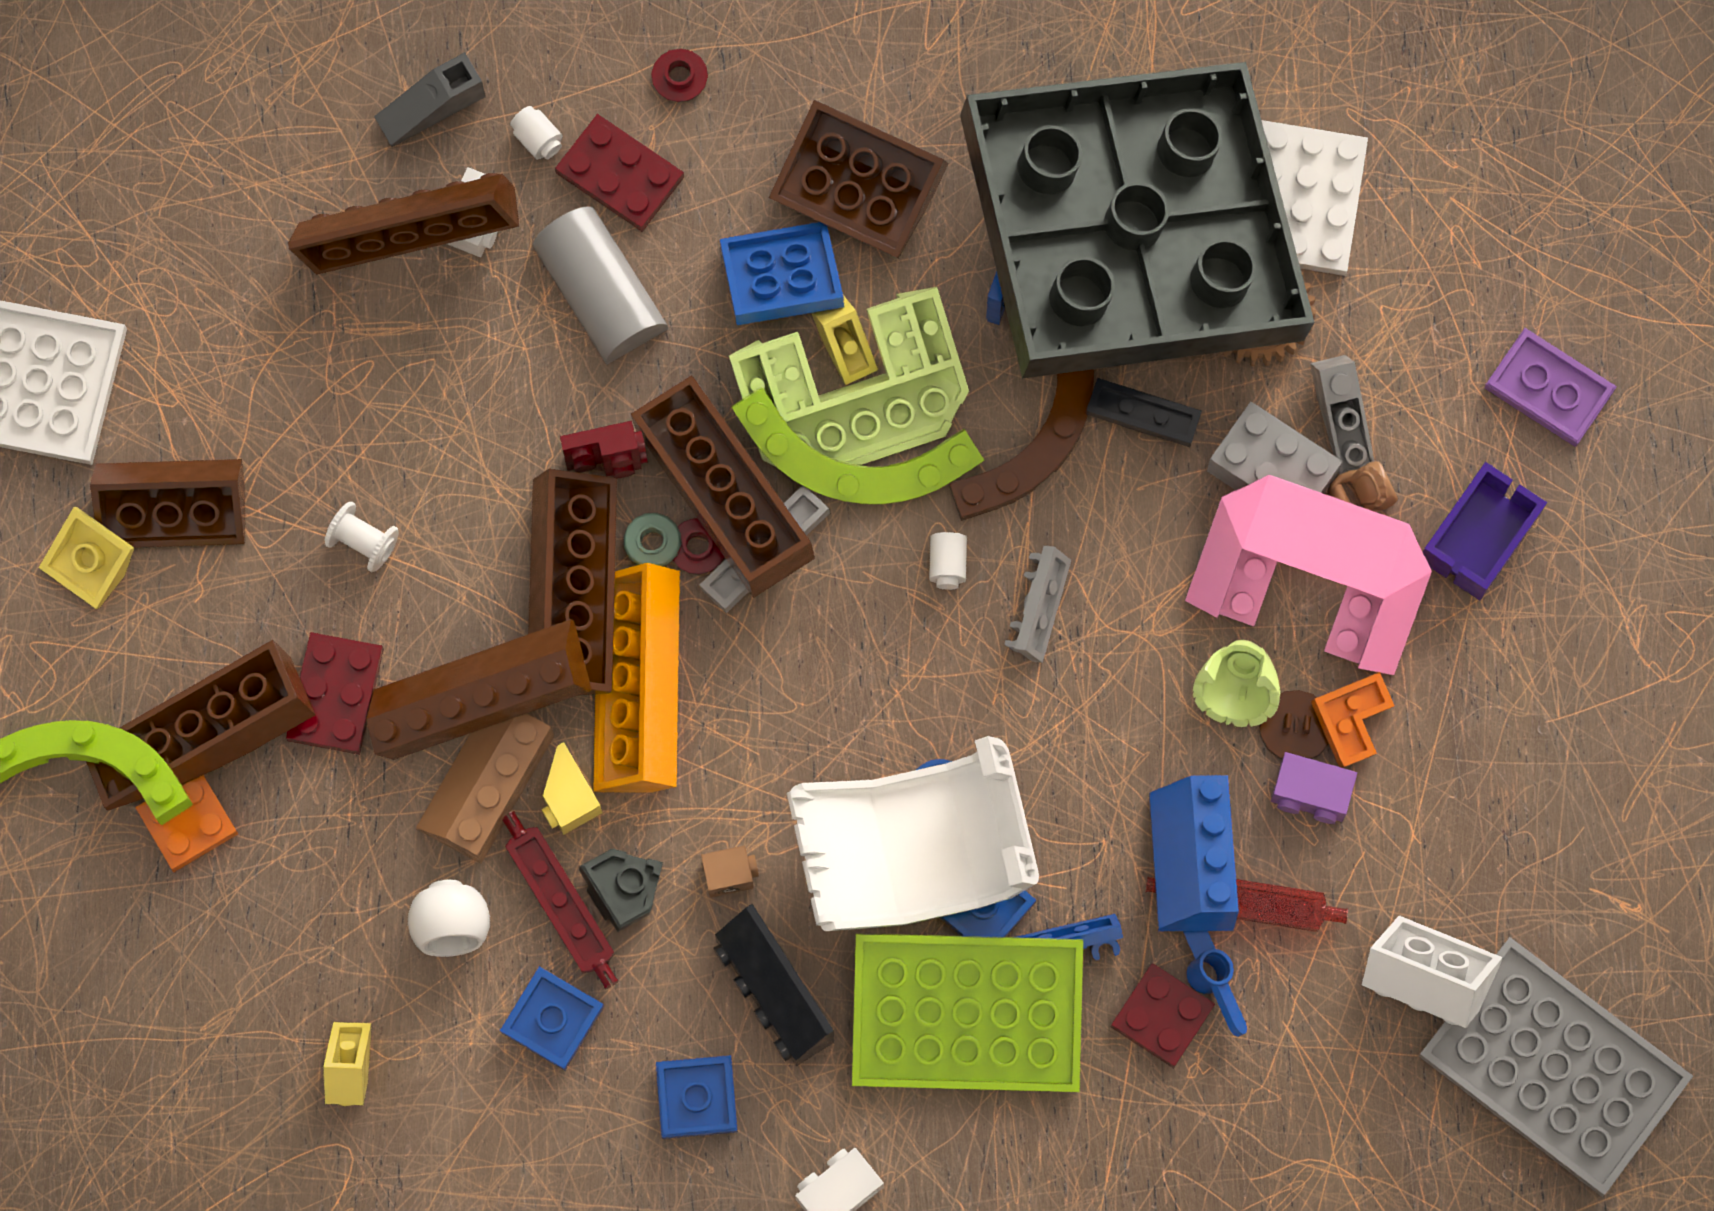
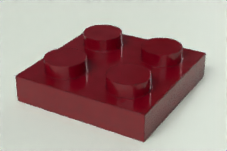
[1111,963,1215,1068]

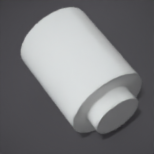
[929,532,967,590]

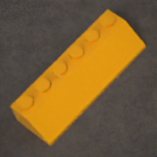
[593,563,680,793]

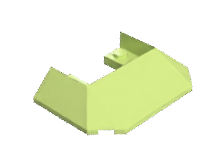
[729,287,969,467]

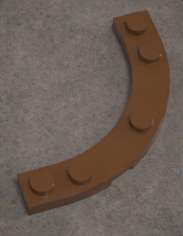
[949,369,1094,521]

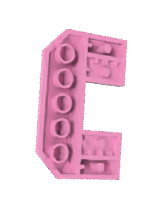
[1185,475,1432,675]

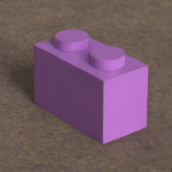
[1270,752,1357,824]

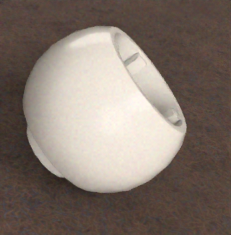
[408,880,490,957]

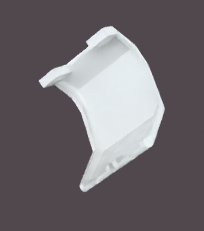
[787,736,1039,931]

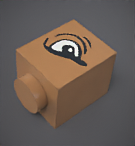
[701,845,759,898]

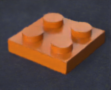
[135,775,238,872]

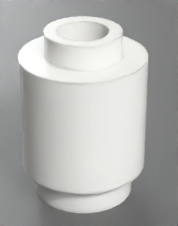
[510,106,563,159]

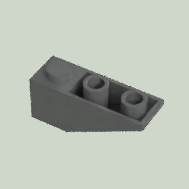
[374,52,486,147]

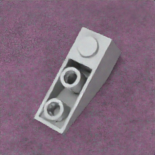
[1310,355,1374,475]

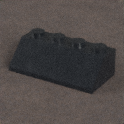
[713,904,834,1066]

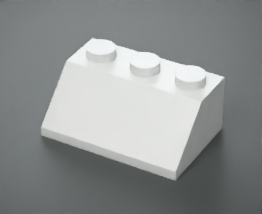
[1362,916,1502,1028]

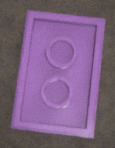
[1484,328,1617,447]

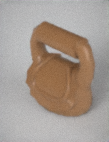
[1329,461,1398,512]

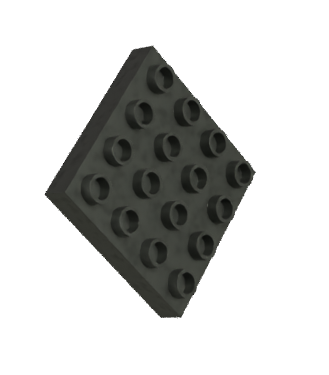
[960,62,1315,379]

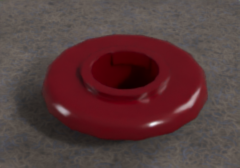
[651,49,708,102]
[673,518,724,574]

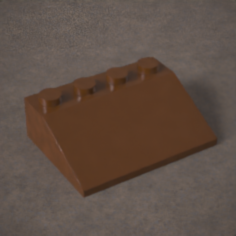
[769,100,949,259]

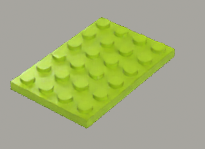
[852,933,1083,1092]

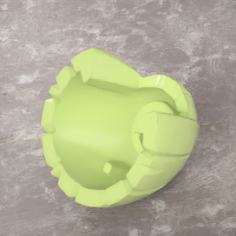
[1193,640,1280,727]

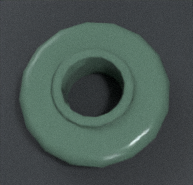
[623,513,681,567]

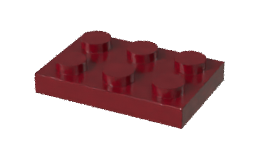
[555,114,684,232]
[286,632,384,755]

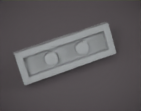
[1005,546,1071,663]

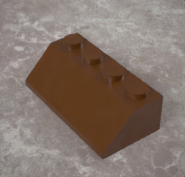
[90,459,245,548]

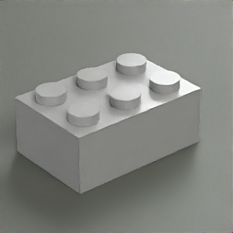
[1207,401,1343,494]

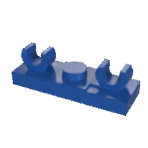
[1015,914,1123,960]

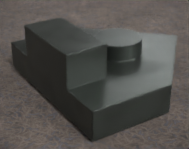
[579,848,663,932]

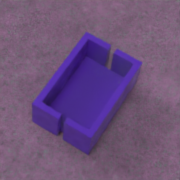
[1423,462,1547,601]

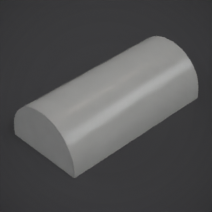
[533,206,669,365]

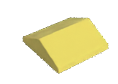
[39,507,134,609]

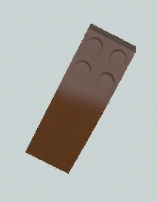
[86,640,315,811]

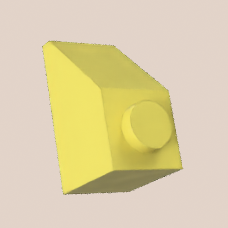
[811,295,878,385]
[541,742,602,835]
[324,1022,371,1106]

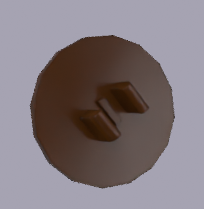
[1259,690,1329,760]

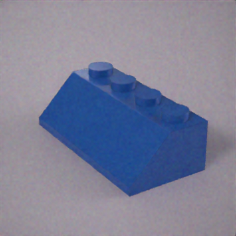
[1149,775,1239,932]

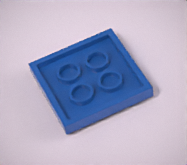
[720,222,845,325]

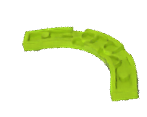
[731,387,985,504]
[0,720,193,825]

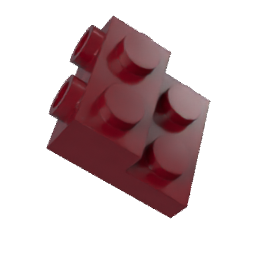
[560,420,648,478]

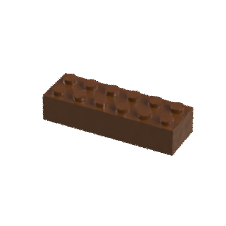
[631,375,815,598]

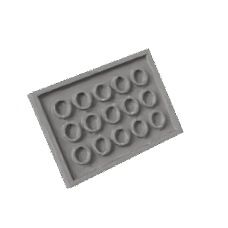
[1418,937,1693,1197]

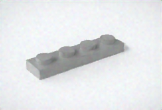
[699,485,830,613]

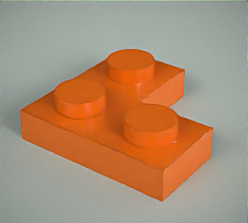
[1311,672,1395,768]

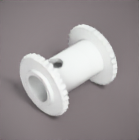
[325,502,399,572]

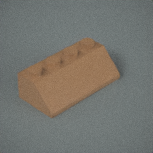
[416,713,554,864]

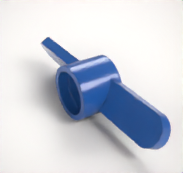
[1183,931,1247,1037]

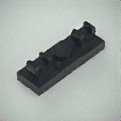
[1086,378,1202,447]

